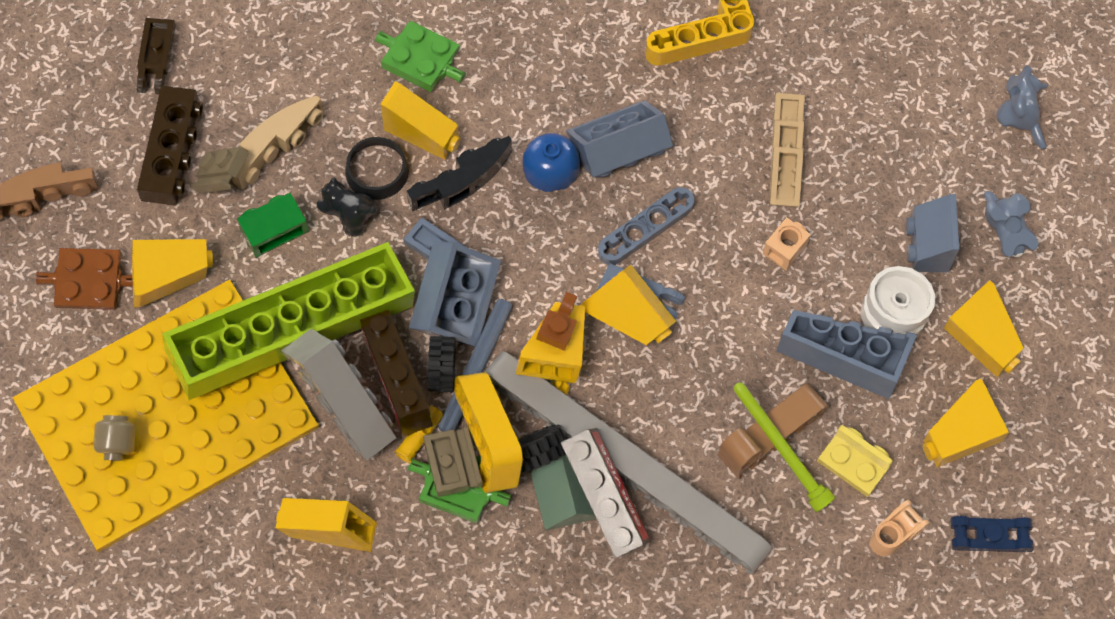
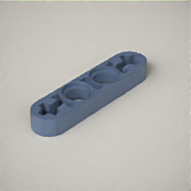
[598,187,694,265]

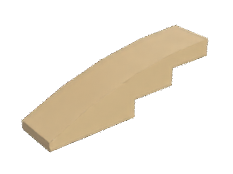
[770,93,805,207]

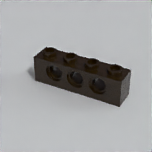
[137,85,203,206]

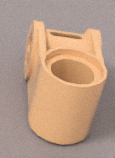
[870,499,930,557]

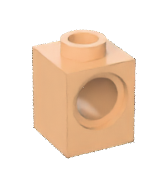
[763,217,811,271]

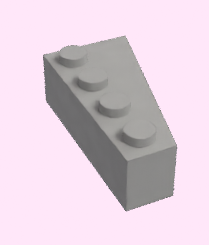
[282,329,396,461]

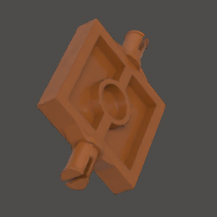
[36,248,133,310]

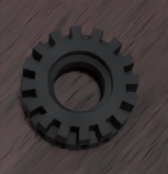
[428,336,456,392]
[518,425,566,472]

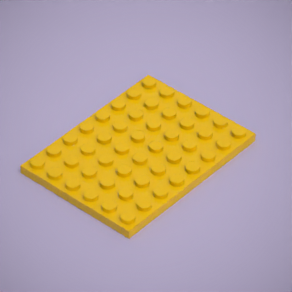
[12,279,319,553]

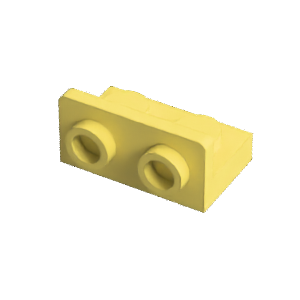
[817,425,893,497]

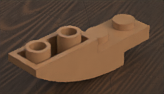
[0,162,98,220]

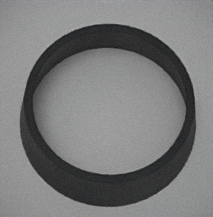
[345,137,409,200]

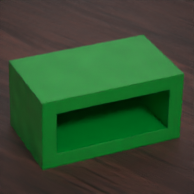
[237,192,309,258]

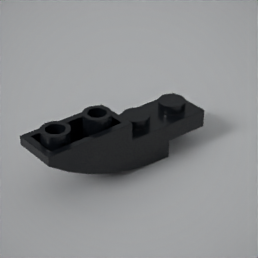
[406,136,512,211]

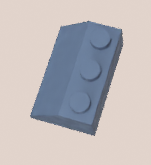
[566,100,673,177]
[409,241,501,347]

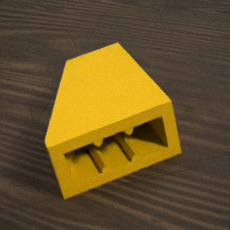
[380,81,461,160]
[131,239,213,308]
[579,265,676,345]
[944,280,1024,378]
[515,302,585,383]
[923,379,1009,468]
[275,498,378,552]

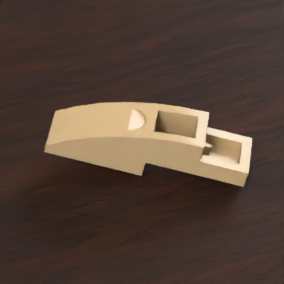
[232,96,324,190]

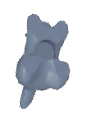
[996,65,1048,149]
[984,191,1038,257]

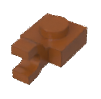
[536,292,577,351]

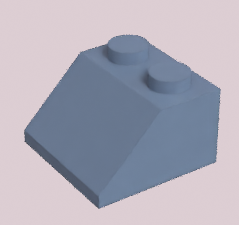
[905,194,959,273]

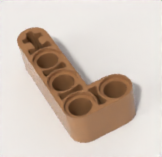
[718,383,829,479]

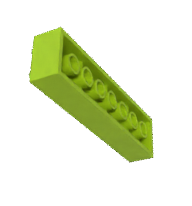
[162,242,415,400]

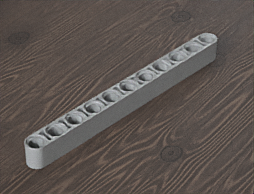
[485,351,772,574]

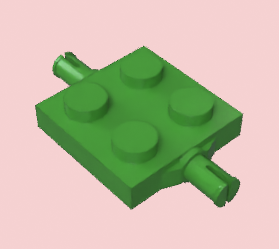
[375,21,466,92]
[408,455,512,524]

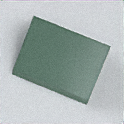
[530,455,597,531]

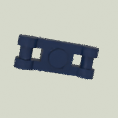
[950,516,1034,552]

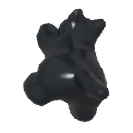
[316,177,380,236]

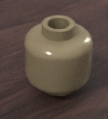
[93,415,135,461]

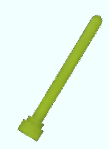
[734,382,835,512]

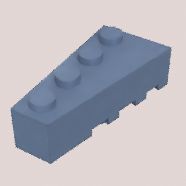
[776,310,917,399]

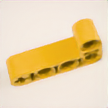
[645,0,754,66]
[454,372,523,493]

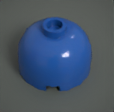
[522,133,580,192]

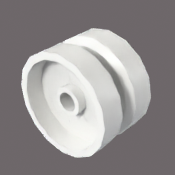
[861,266,935,337]

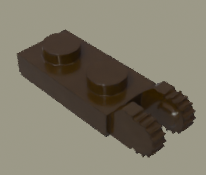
[136,18,176,94]

